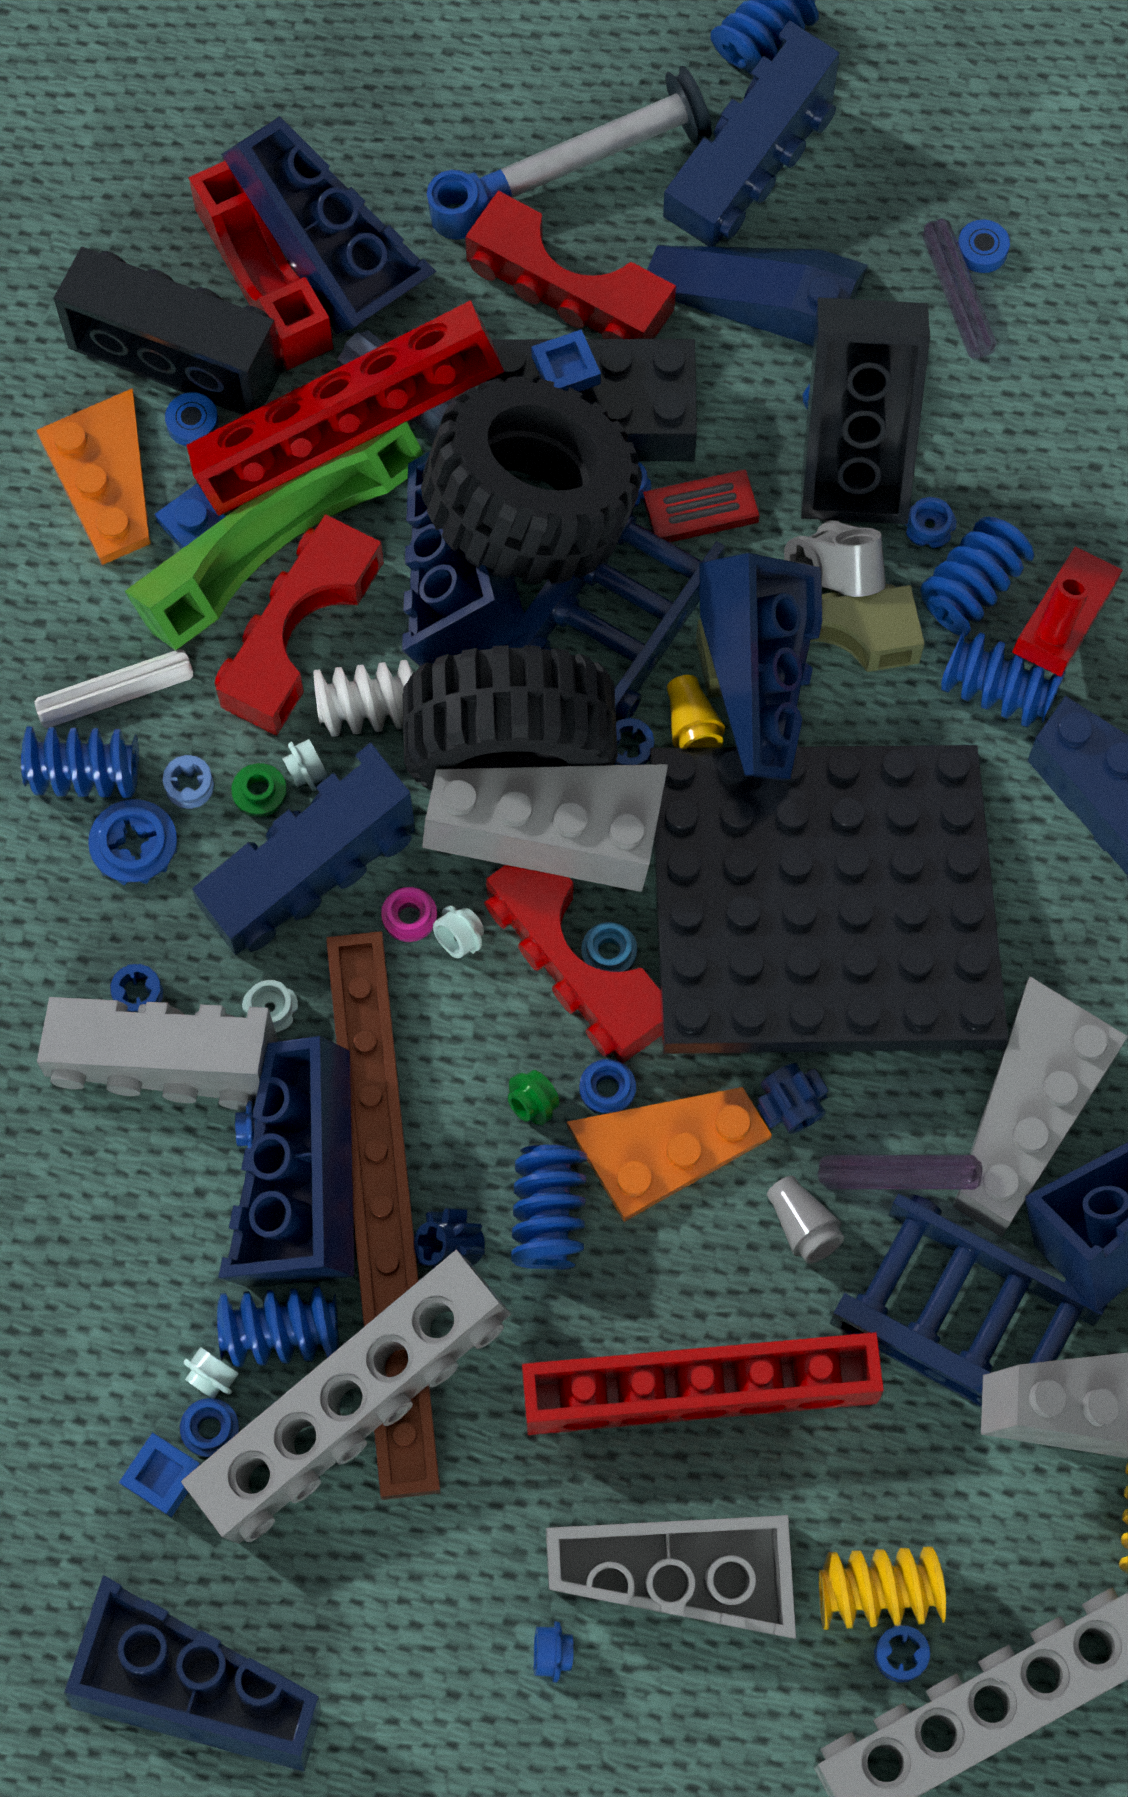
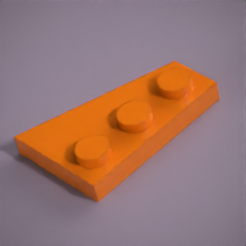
[36,388,151,565]
[567,1087,772,1222]

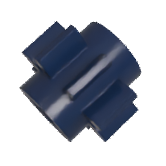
[757,1063,829,1134]
[414,1208,485,1269]

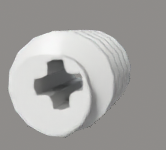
[313,660,413,737]

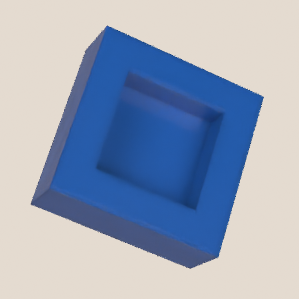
[531,329,601,392]
[155,484,226,549]
[119,1432,201,1518]

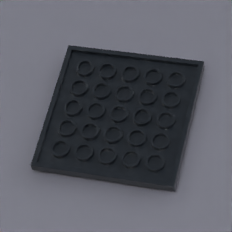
[649,745,1008,1054]

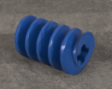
[710,0,819,74]
[920,517,1035,636]
[941,630,1066,728]
[21,726,139,798]
[511,1145,587,1270]
[217,1286,339,1367]

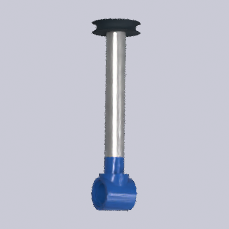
[427,66,712,240]

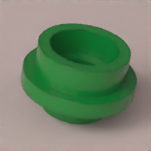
[231,763,287,817]
[508,1070,559,1125]

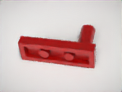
[1012,547,1123,677]

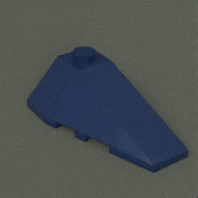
[647,245,868,346]
[699,553,822,780]

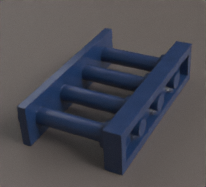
[502,510,725,722]
[829,1193,1107,1407]

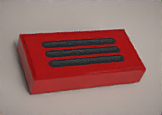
[643,469,759,542]

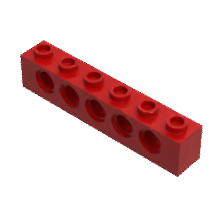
[186,300,505,516]
[522,1332,884,1435]

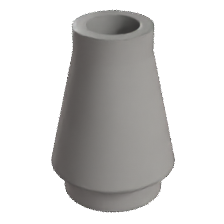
[767,1176,844,1264]

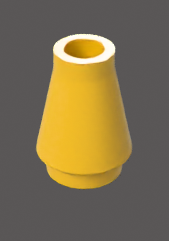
[666,675,725,749]

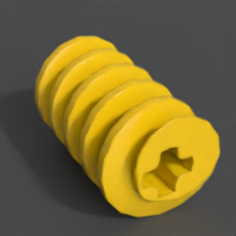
[819,1546,946,1630]

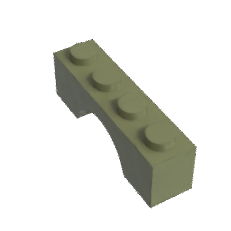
[696,584,925,699]

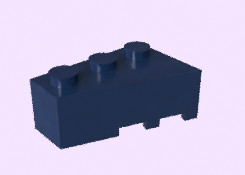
[1027,696,1128,879]

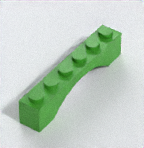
[125,421,424,650]

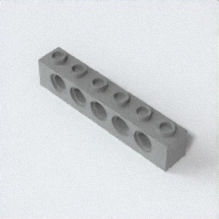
[181,1250,511,1544]
[814,1587,1128,1797]

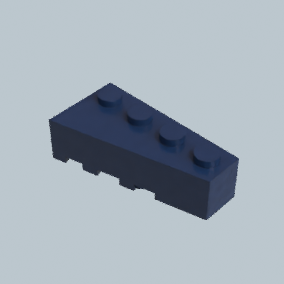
[663,20,840,247]
[402,450,528,666]
[192,742,415,956]
[218,1036,354,1287]
[64,1575,322,1772]

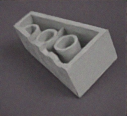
[422,764,668,892]
[953,976,1128,1238]
[37,997,278,1110]
[981,1353,1128,1458]
[546,1515,796,1639]

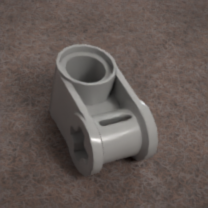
[784,521,886,597]

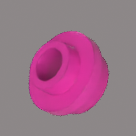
[381,887,437,942]

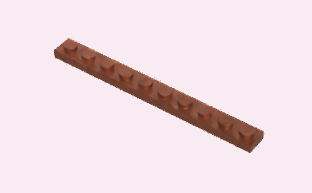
[326,931,441,1500]

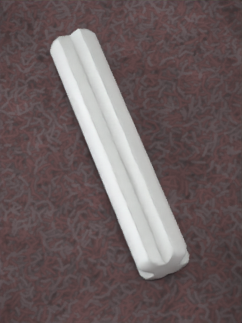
[35,649,193,728]

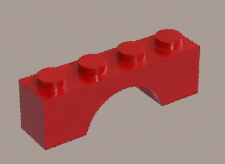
[189,161,333,371]
[465,190,676,339]
[214,514,384,736]
[484,865,662,1063]

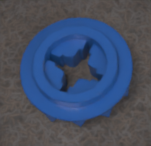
[88,799,177,886]

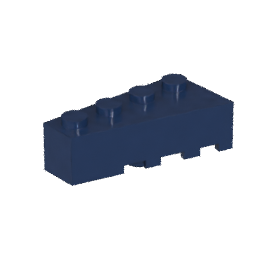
[221,116,437,335]
[1025,1142,1128,1312]

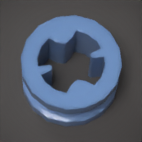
[162,755,214,809]

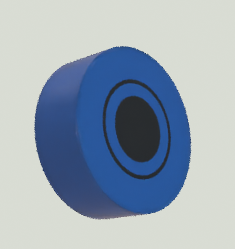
[957,220,1010,273]
[165,392,219,447]

